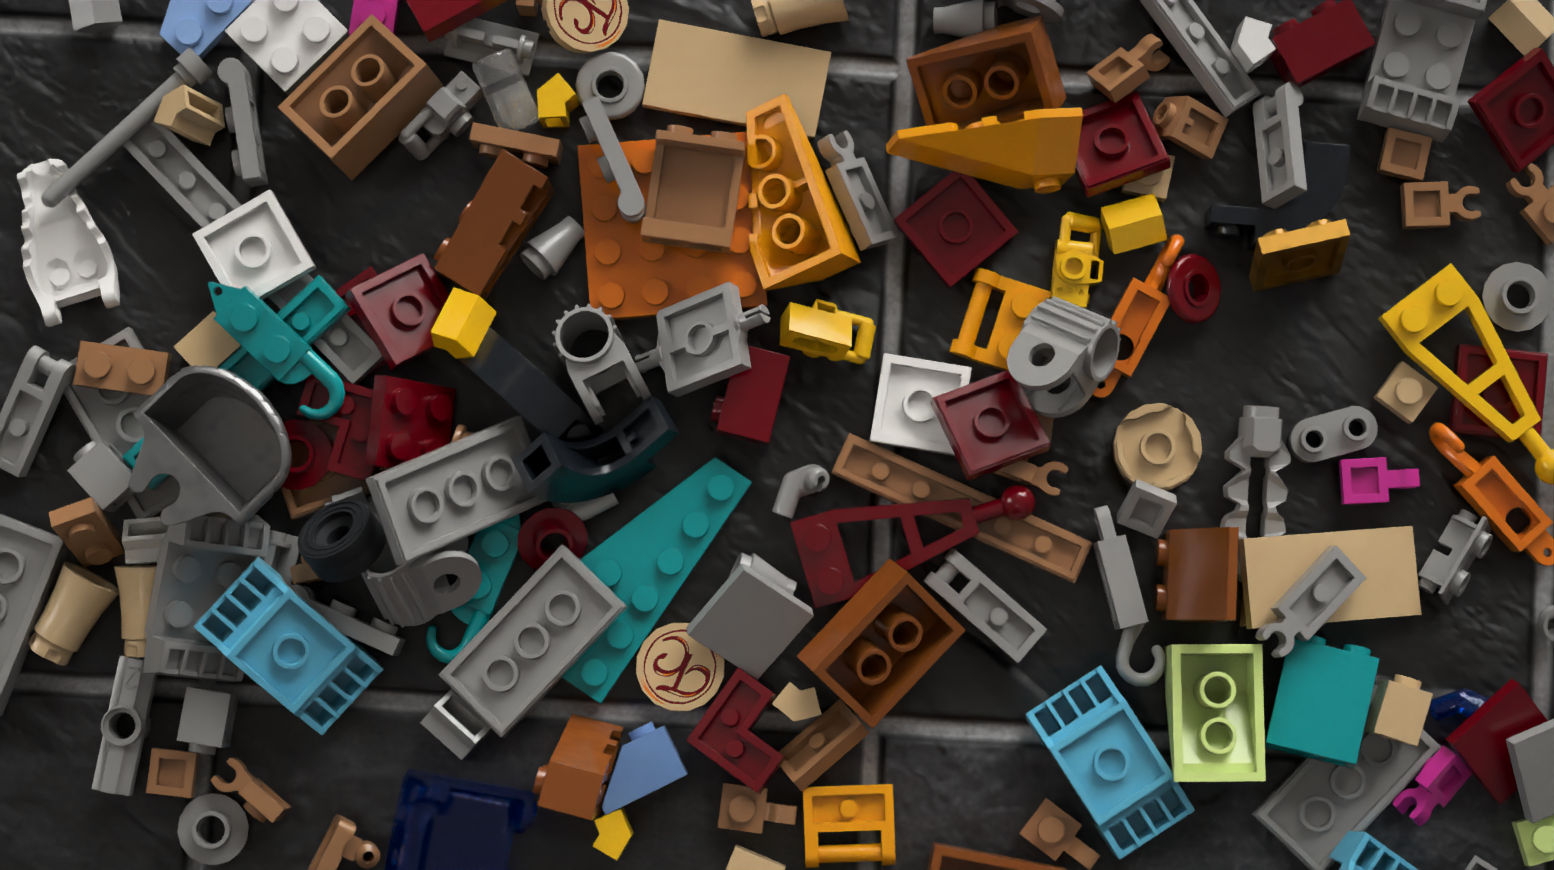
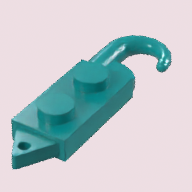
[208,282,345,420]
[426,513,522,664]

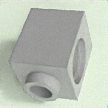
[67,440,136,513]
[177,686,240,755]

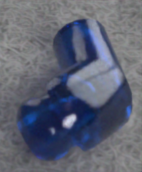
[1429,688,1490,721]

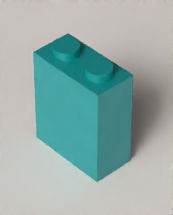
[1265,635,1380,769]

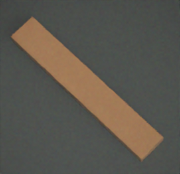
[831,433,1093,584]

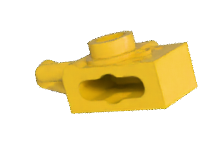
[1050,212,1104,309]
[780,299,876,364]

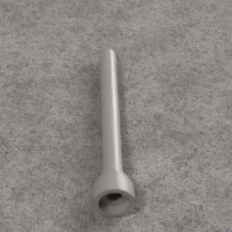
[41,47,214,208]

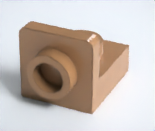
[1153,96,1229,159]

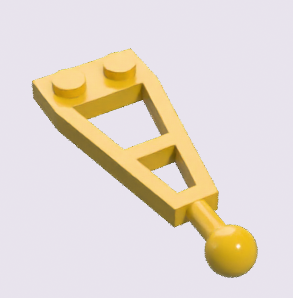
[1378,263,1554,485]

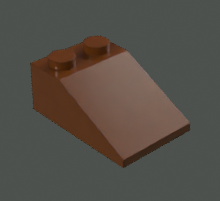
[906,15,1067,130]
[1154,527,1239,623]

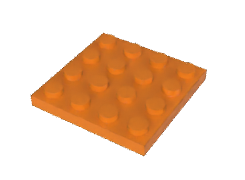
[577,132,768,320]

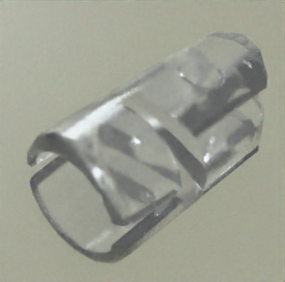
[472,48,539,131]

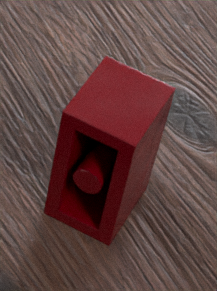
[1270,0,1375,88]
[710,346,790,446]

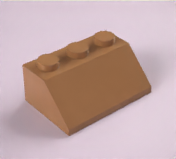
[278,14,445,181]

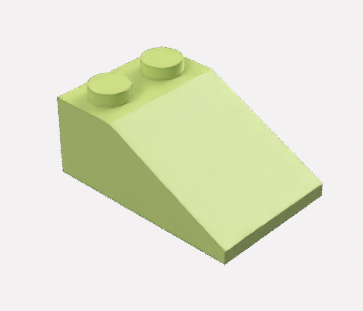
[1164,644,1266,782]

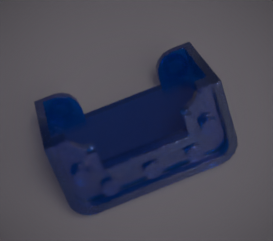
[384,768,537,870]

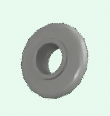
[575,51,645,121]
[1482,262,1553,332]
[177,793,249,865]

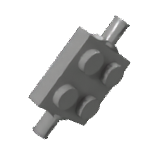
[635,282,770,397]

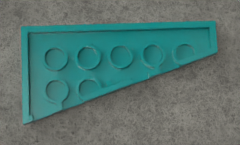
[562,457,752,704]

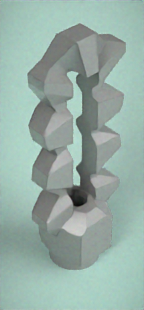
[1220,405,1291,582]

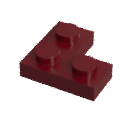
[296,375,376,481]
[686,668,786,794]

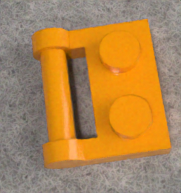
[949,268,1052,371]
[803,784,896,868]

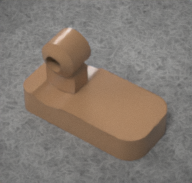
[308,814,380,870]

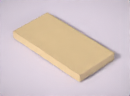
[642,19,831,140]
[1238,526,1422,629]

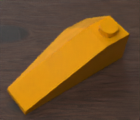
[746,93,861,291]
[886,107,1083,194]

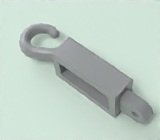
[1092,505,1166,687]

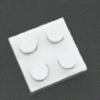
[224,0,349,95]
[192,189,316,300]
[869,353,972,456]

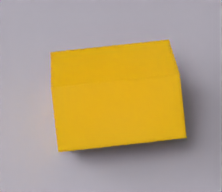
[537,73,580,128]
[1101,193,1167,255]
[431,287,497,359]
[593,807,634,861]

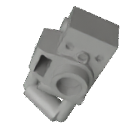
[399,70,484,160]

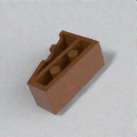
[434,149,555,300]
[532,713,624,820]

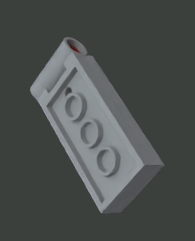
[0,513,70,716]

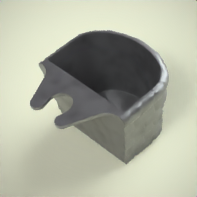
[129,365,292,526]

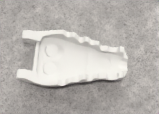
[17,159,120,327]

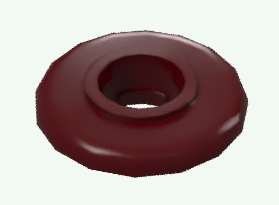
[1166,254,1221,324]
[282,419,332,490]
[518,507,587,570]

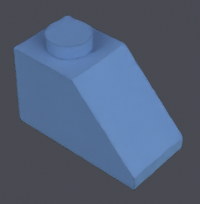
[602,721,688,815]

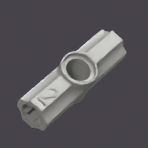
[91,655,158,796]

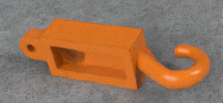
[1092,234,1185,398]
[1429,422,1554,566]

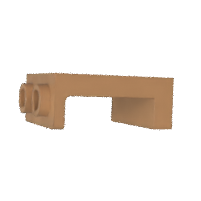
[640,125,745,254]

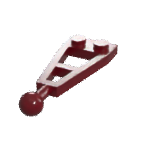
[790,485,1035,608]

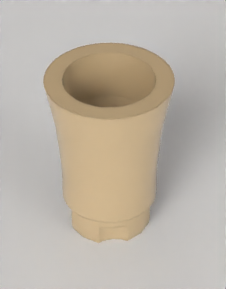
[751,0,849,37]
[28,561,119,666]
[114,564,157,658]

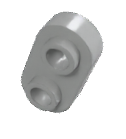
[1288,406,1378,463]

